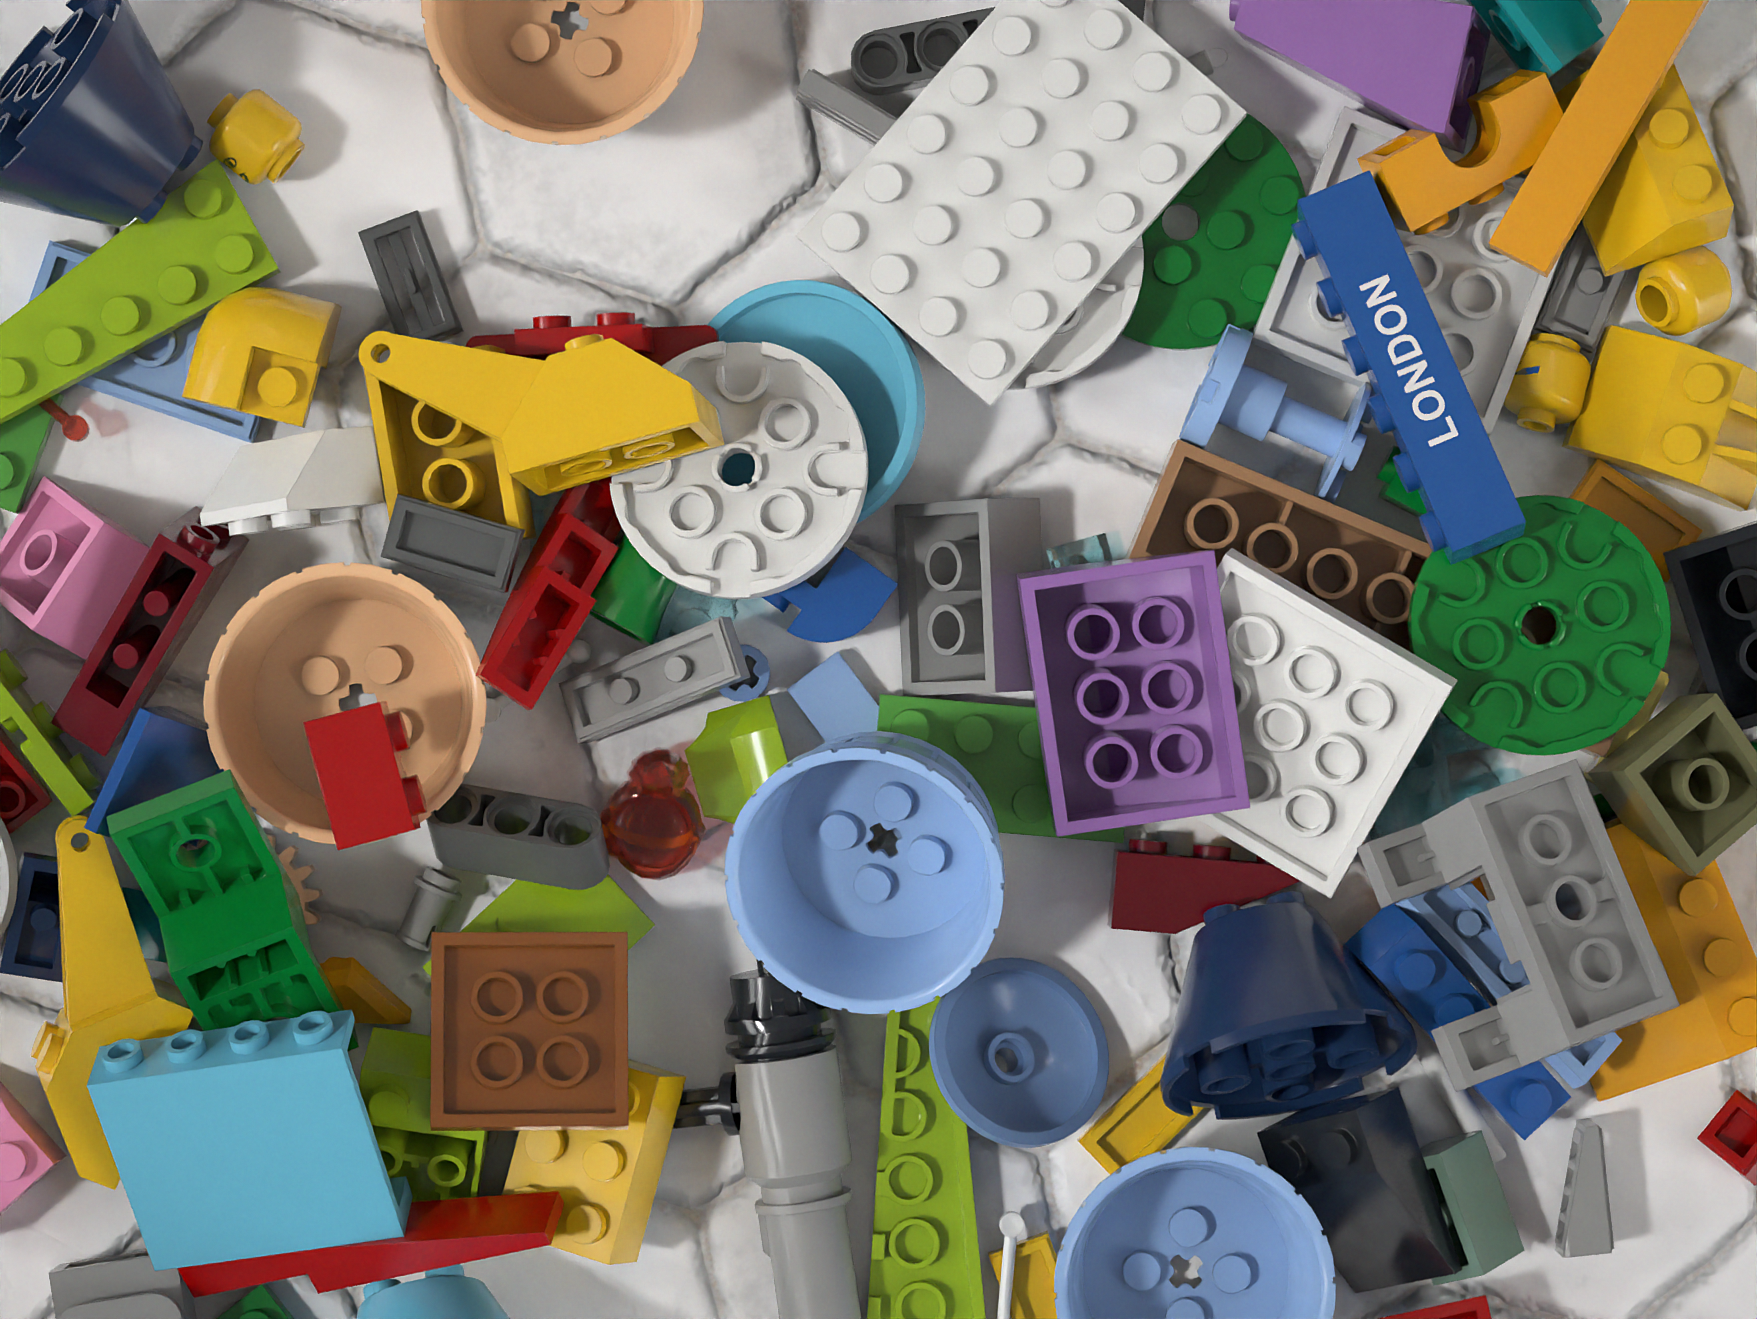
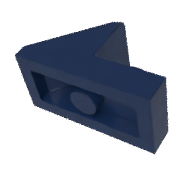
[0,852,63,983]

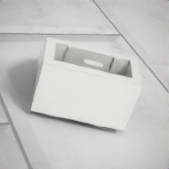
[200,426,384,536]

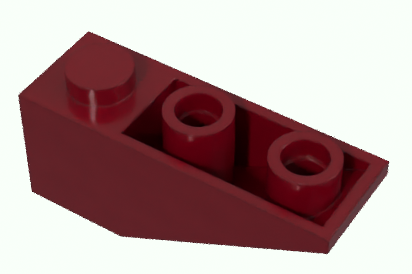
[1107,839,1300,934]

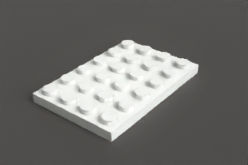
[796,0,1247,407]

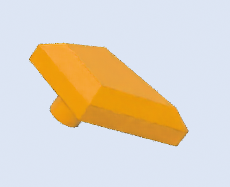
[319,957,412,1024]

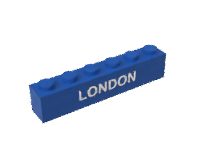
[1291,170,1526,565]

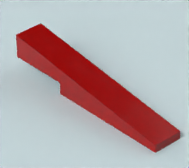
[177,1191,565,1298]

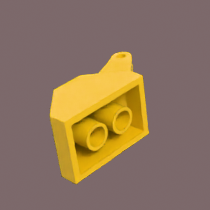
[1561,325,1757,512]
[359,331,725,496]
[31,815,194,1190]

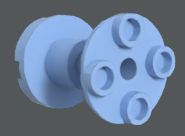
[1179,324,1375,504]

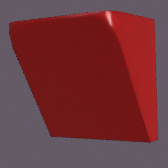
[1697,1090,1757,1186]

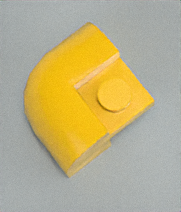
[182,287,342,428]

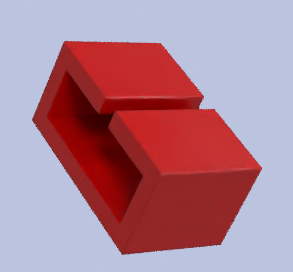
[303,701,427,851]

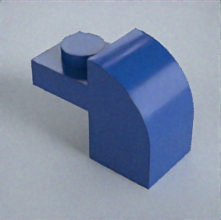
[762,547,898,643]

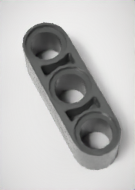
[851,7,995,95]
[426,783,610,890]

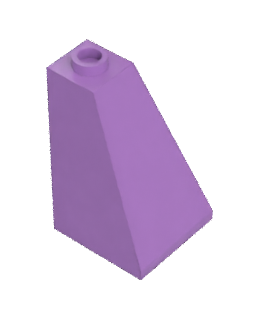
[1229,0,1491,154]

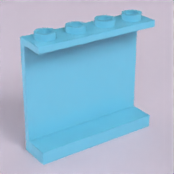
[87,1009,413,1271]

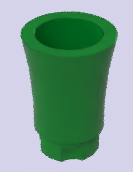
[589,533,677,646]

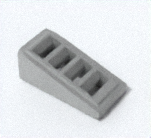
[1555,1119,1614,1258]

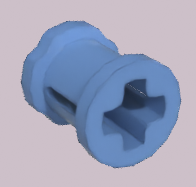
[719,645,770,702]

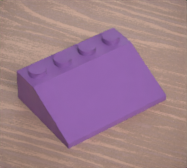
[1016,550,1250,837]

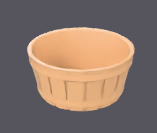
[421,0,704,145]
[203,562,487,844]

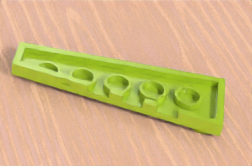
[0,159,281,425]
[867,995,986,1319]

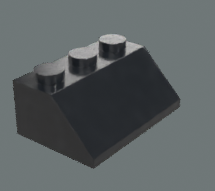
[1663,520,1757,731]

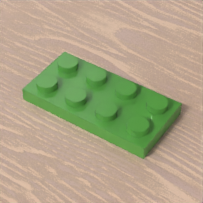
[877,694,1125,843]

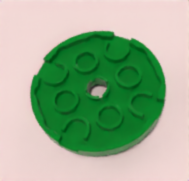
[1120,113,1306,351]
[1408,495,1671,756]

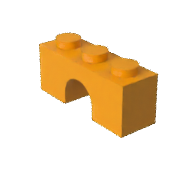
[1357,69,1563,235]

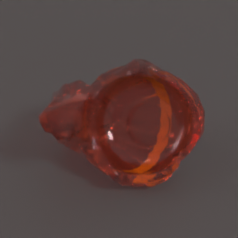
[599,747,707,881]

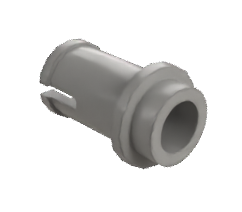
[395,866,462,952]

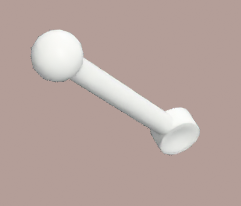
[485,639,592,723]
[997,1211,1025,1319]

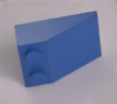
[84,705,224,848]

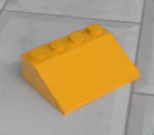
[1589,818,1757,1102]

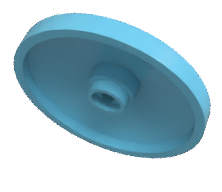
[708,280,926,524]

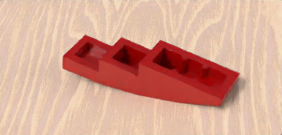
[476,476,622,710]

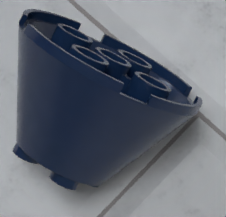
[0,0,203,227]
[1160,891,1418,1120]

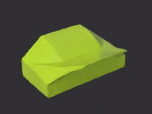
[684,695,789,824]

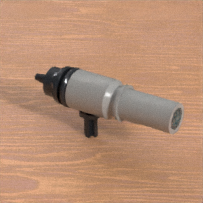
[673,959,861,1319]

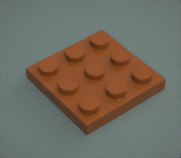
[430,932,629,1131]

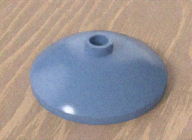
[929,957,1109,1148]

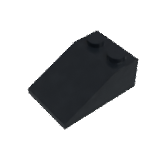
[1257,1087,1462,1293]

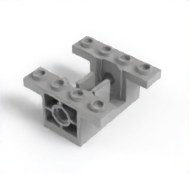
[1356,759,1680,1092]

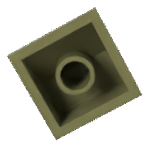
[1588,693,1757,876]

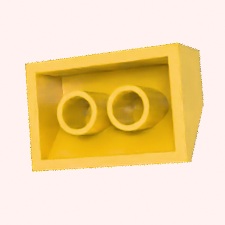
[1555,62,1734,277]

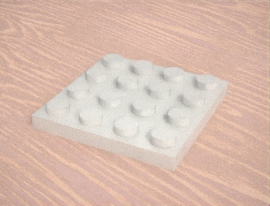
[1251,106,1560,437]
[1193,548,1457,899]

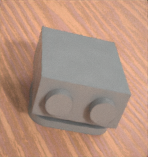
[48,1250,197,1319]

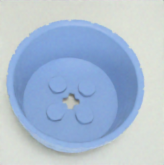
[724,731,1005,1014]
[1054,1147,1336,1319]

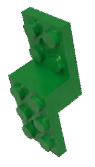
[106,769,360,1052]

